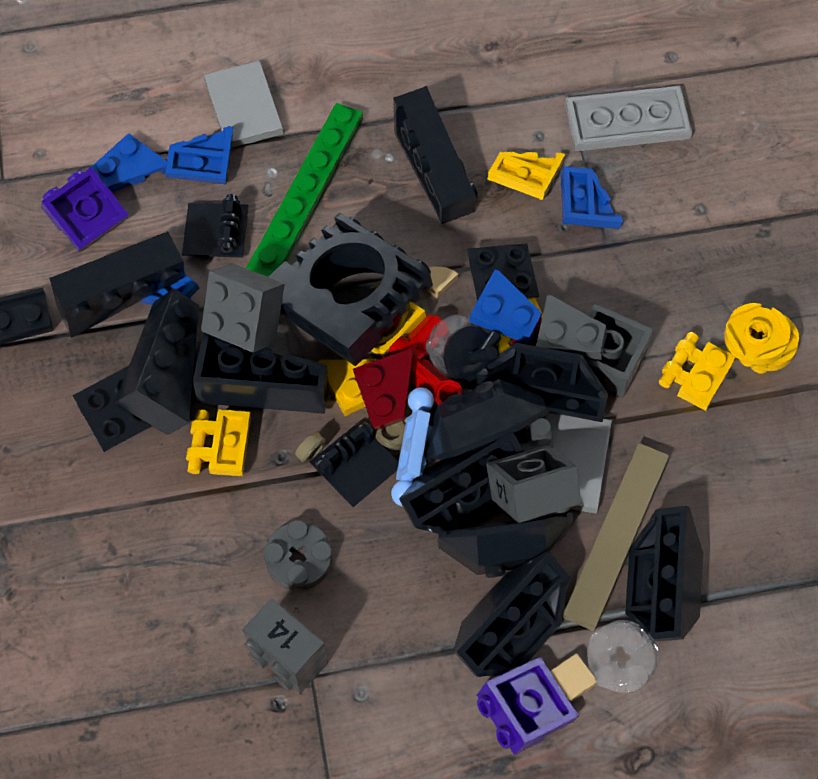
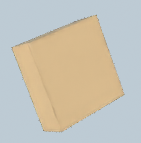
[550,653,598,703]

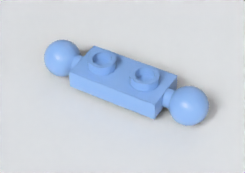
[391,387,434,507]

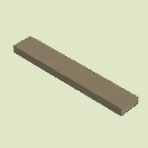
[562,443,669,631]

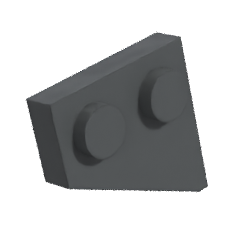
[536,295,607,360]

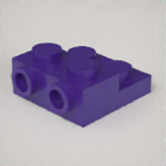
[41,167,129,252]
[476,657,579,755]

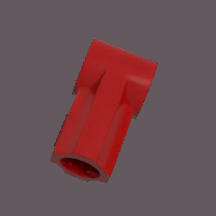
[387,315,449,366]
[410,359,464,407]

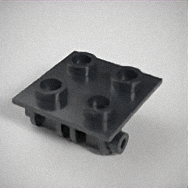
[182,194,249,258]
[467,243,539,301]
[72,366,152,452]
[310,422,399,507]

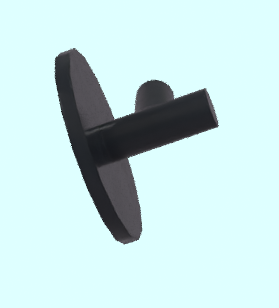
[443,326,501,390]

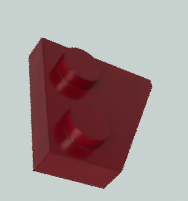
[353,348,414,431]

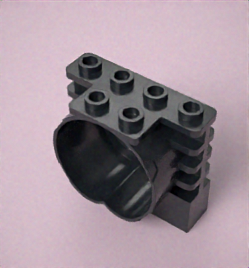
[269,213,433,367]

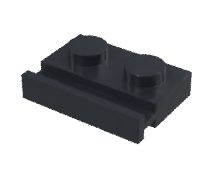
[0,287,53,344]

